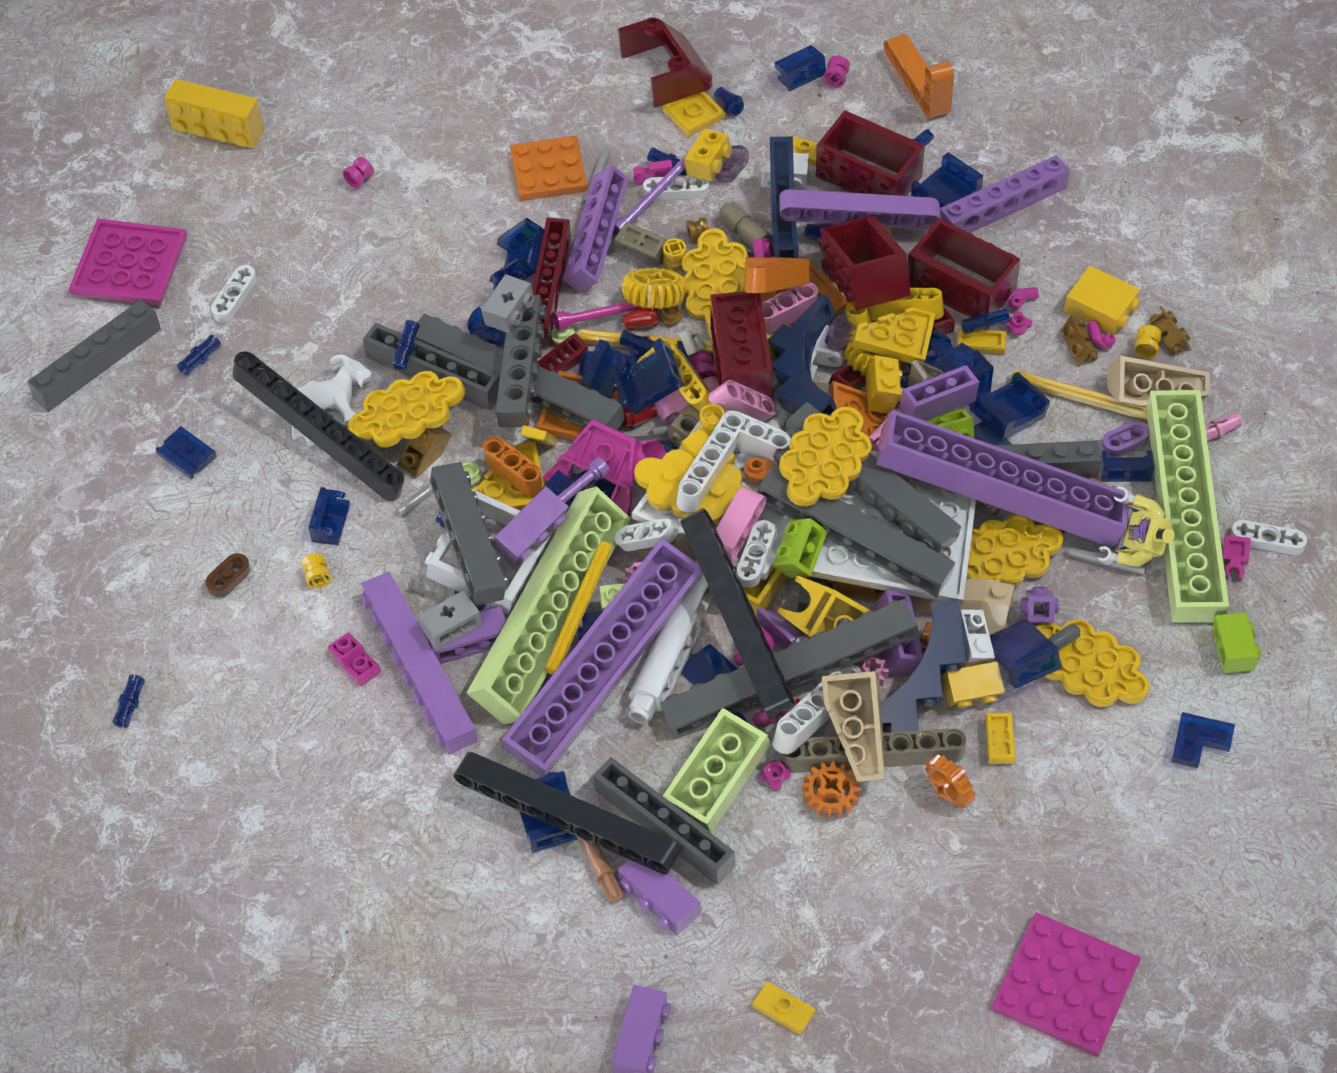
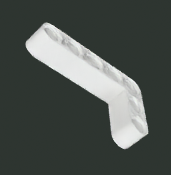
[676,411,791,512]
[772,636,861,754]

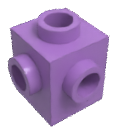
[1020,586,1059,625]

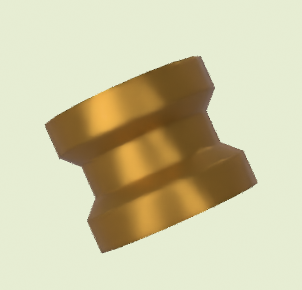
[686,217,709,243]

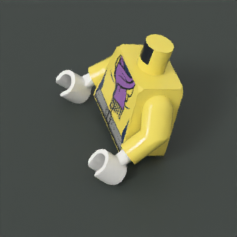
[1097,487,1175,567]

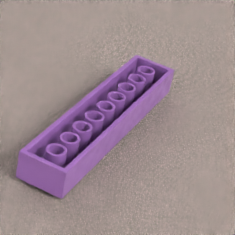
[876,410,1128,548]
[502,538,703,779]

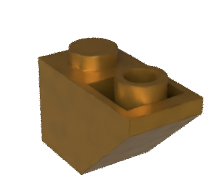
[397,426,452,477]

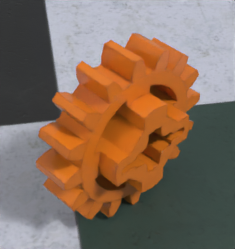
[925,754,976,809]
[802,761,861,819]

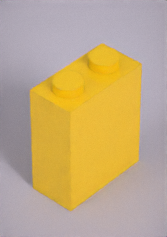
[1064,266,1141,336]

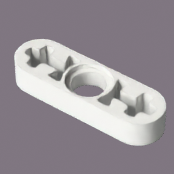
[643,176,710,200]
[211,265,257,323]
[615,518,679,552]
[737,520,776,588]
[1230,520,1307,556]

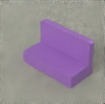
[757,606,809,650]

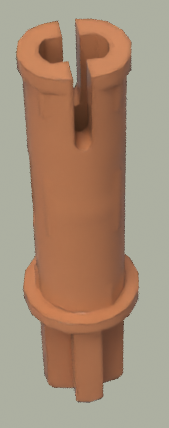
[577,837,623,903]

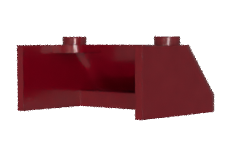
[618,17,713,108]

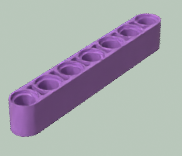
[779,189,941,229]

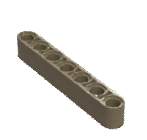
[781,728,967,773]

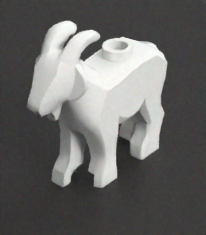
[292,354,372,446]

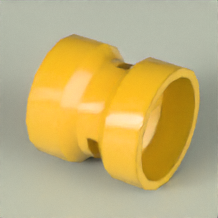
[663,238,686,272]
[1134,325,1162,359]
[700,404,725,436]
[301,553,332,589]

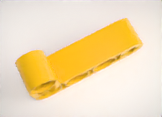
[846,288,944,332]
[635,339,711,413]

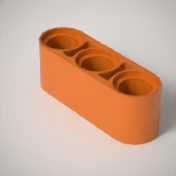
[482,436,542,496]

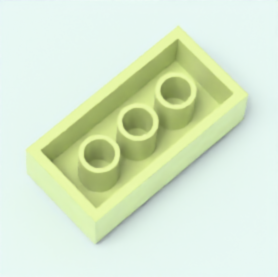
[663,708,771,834]

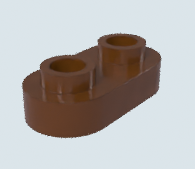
[206,553,250,597]

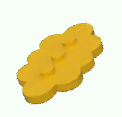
[681,228,748,327]
[347,371,465,447]
[779,407,872,507]
[634,449,750,524]
[966,514,1063,587]
[1031,619,1150,707]

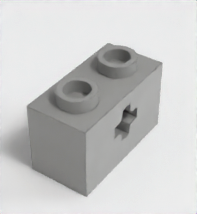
[481,274,534,334]
[418,590,482,651]

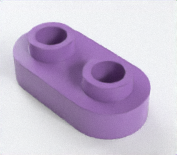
[1102,421,1149,456]

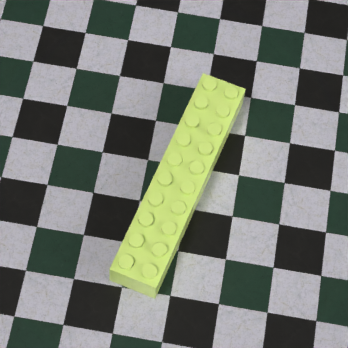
[1146,390,1229,623]
[467,486,631,725]

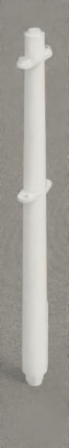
[628,325,844,724]

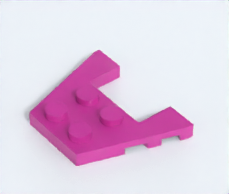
[543,420,638,517]

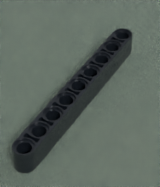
[232,351,405,501]
[680,508,796,719]
[453,752,682,874]

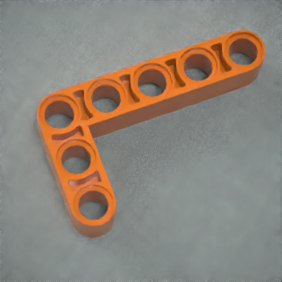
[884,34,954,119]
[745,257,810,293]

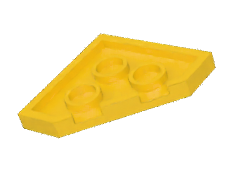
[852,307,936,364]
[472,442,544,517]

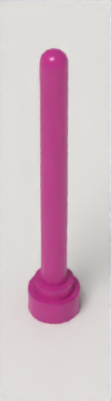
[553,302,642,331]

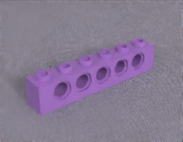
[940,155,1070,233]
[562,165,628,293]

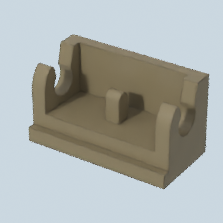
[614,221,667,265]

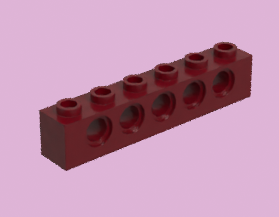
[532,217,571,347]

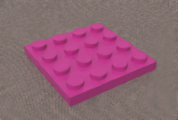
[69,218,187,306]
[991,912,1141,1057]

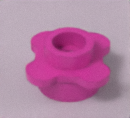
[1004,311,1033,336]
[759,760,791,790]

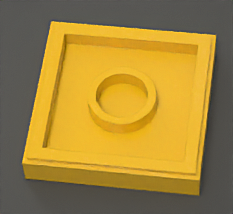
[663,92,725,137]

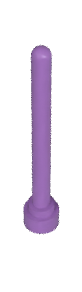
[613,157,686,235]
[557,457,610,503]

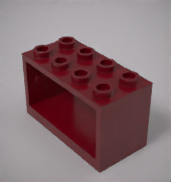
[816,110,925,196]
[818,215,911,311]
[908,218,1021,326]
[710,291,773,398]

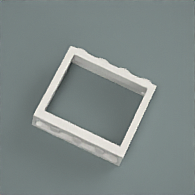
[425,490,555,615]

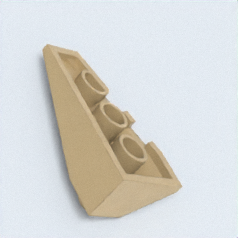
[1107,356,1210,407]
[910,579,1014,644]
[822,671,885,782]

